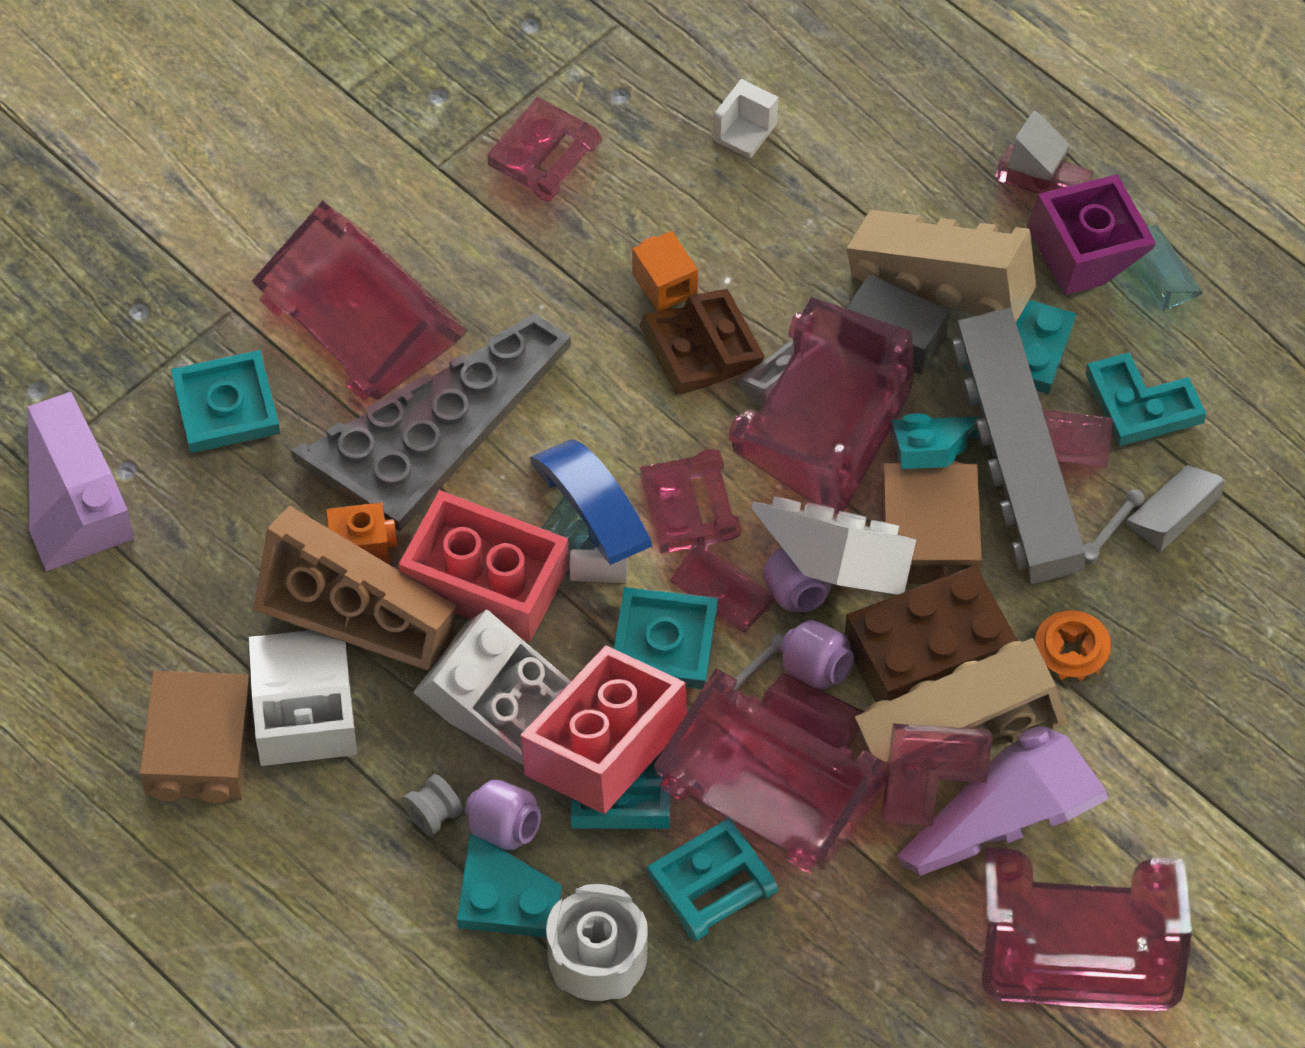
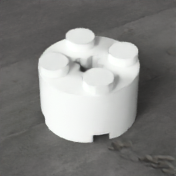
[546,884,647,1001]

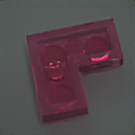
[881,723,993,826]

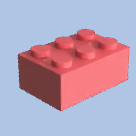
[398,490,569,642]
[521,645,688,814]

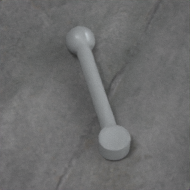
[1083,489,1144,564]
[713,634,784,706]

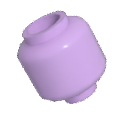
[763,547,832,612]
[781,620,854,690]
[465,780,541,850]

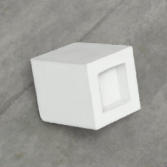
[713,79,779,158]
[570,536,628,583]

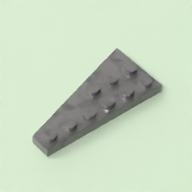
[291,314,571,531]

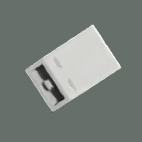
[752,496,916,595]
[413,609,571,765]
[249,630,357,766]

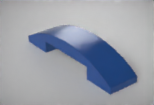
[530,439,652,565]

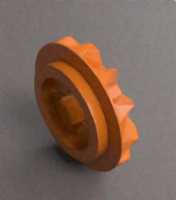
[1035,610,1111,682]

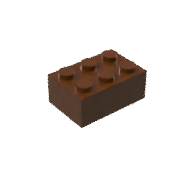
[845,565,1018,702]

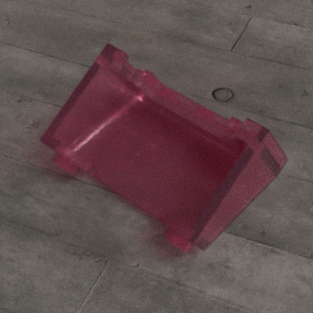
[251,200,468,401]
[728,297,914,515]
[654,668,888,873]
[981,847,1192,1011]

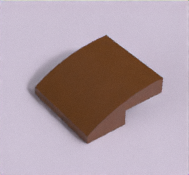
[639,289,765,394]

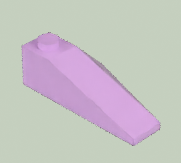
[28,392,134,571]
[896,727,1109,876]

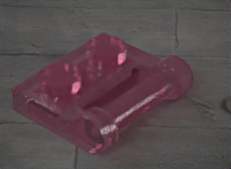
[487,96,602,202]
[640,449,742,554]

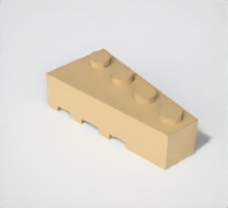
[846,210,1036,322]
[855,638,1068,784]

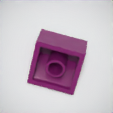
[1027,174,1156,296]

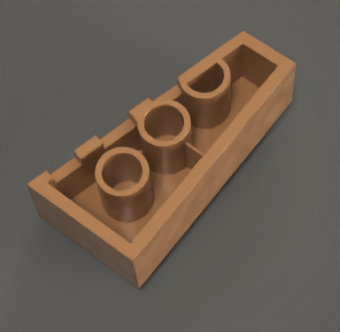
[253,505,457,671]

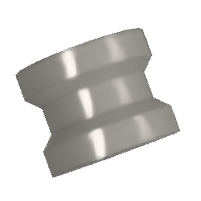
[402,774,463,836]

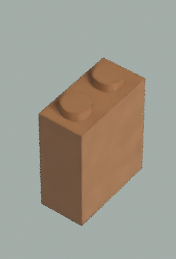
[881,461,982,584]
[140,670,253,803]

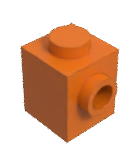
[632,231,698,312]
[326,502,397,565]

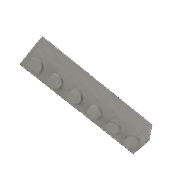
[952,307,1085,585]

